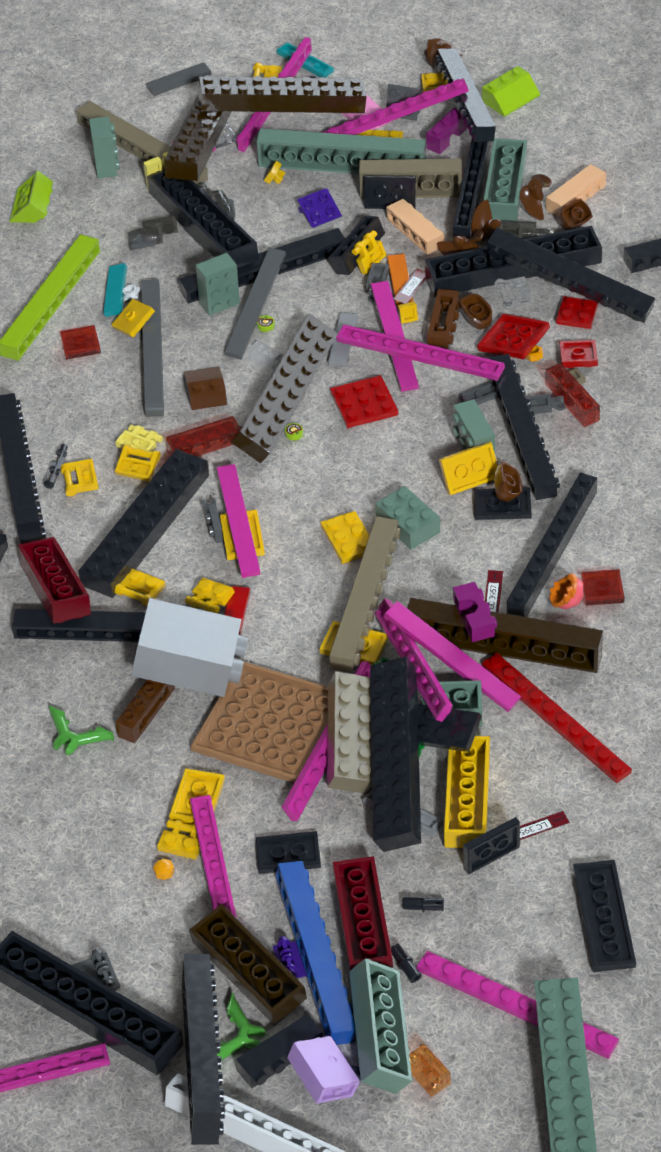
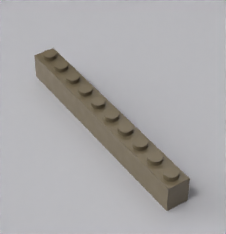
[76,101,208,186]
[330,517,401,673]

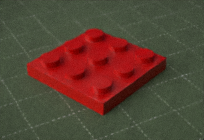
[477,314,550,360]
[330,375,399,428]

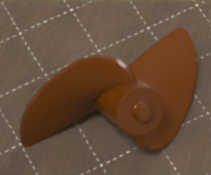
[424,38,463,67]
[520,174,552,220]
[471,200,501,242]
[437,229,483,255]

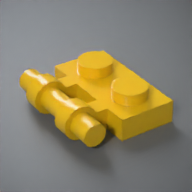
[352,230,387,274]
[185,577,235,613]
[157,819,200,860]

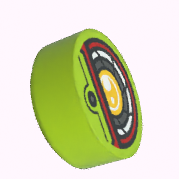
[257,315,275,332]
[285,423,303,441]

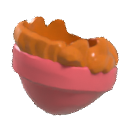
[549,573,584,610]

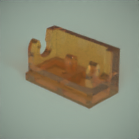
[409,1043,451,1097]

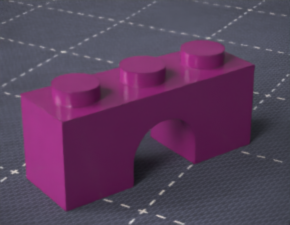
[426,107,467,154]
[453,582,497,642]

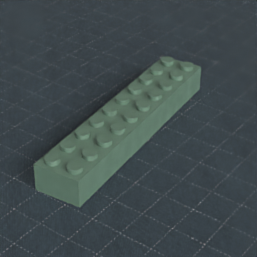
[257,128,426,174]
[534,977,597,1152]

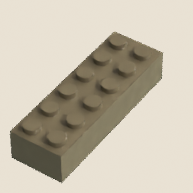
[359,159,462,199]
[327,671,372,794]

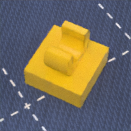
[264,161,286,184]
[398,302,418,324]

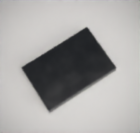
[364,175,416,209]
[474,487,532,520]
[463,817,520,874]
[256,831,321,874]

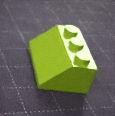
[482,66,540,117]
[9,170,53,223]

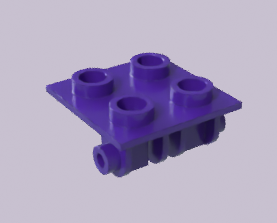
[297,188,342,228]
[273,936,306,978]

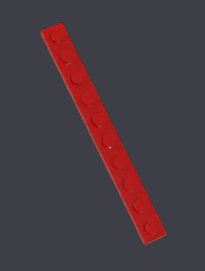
[482,653,632,784]

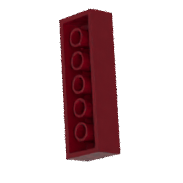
[18,537,91,623]
[332,856,393,971]

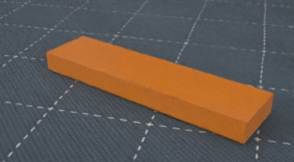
[387,254,413,306]

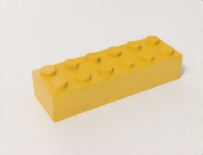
[444,736,490,848]

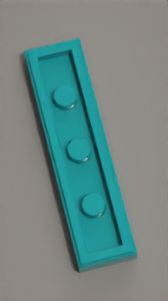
[276,42,334,78]
[103,263,127,317]

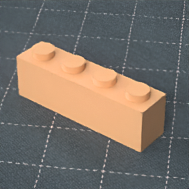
[546,164,606,216]
[387,199,445,255]

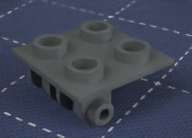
[386,84,420,121]
[72,949,121,990]

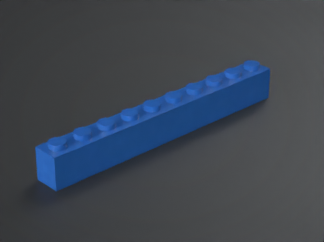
[275,861,356,1045]

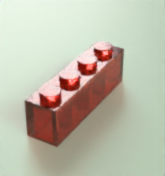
[545,363,600,428]
[165,416,240,457]

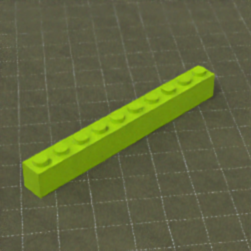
[0,234,100,361]

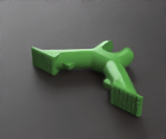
[49,706,114,755]
[217,993,266,1061]

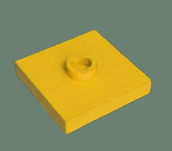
[111,299,155,338]

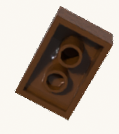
[184,366,227,410]

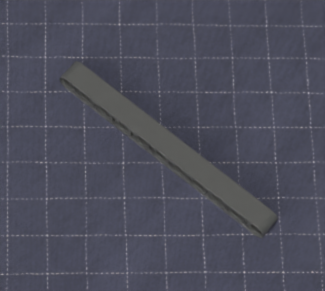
[141,279,164,417]

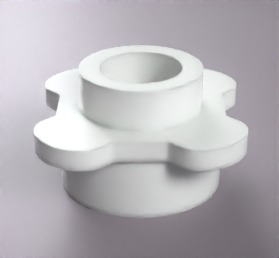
[123,285,141,301]

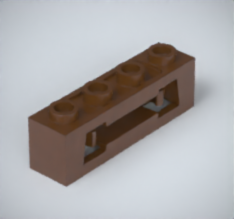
[427,289,462,350]
[116,680,175,744]

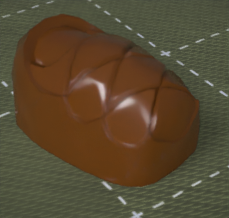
[558,198,593,230]
[460,294,492,330]
[494,462,523,502]

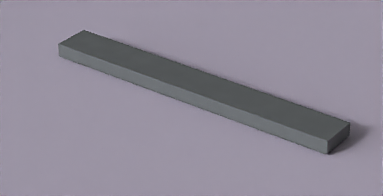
[225,247,286,360]

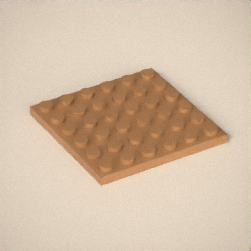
[191,662,328,783]

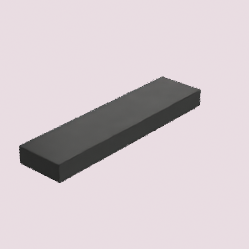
[146,62,211,96]

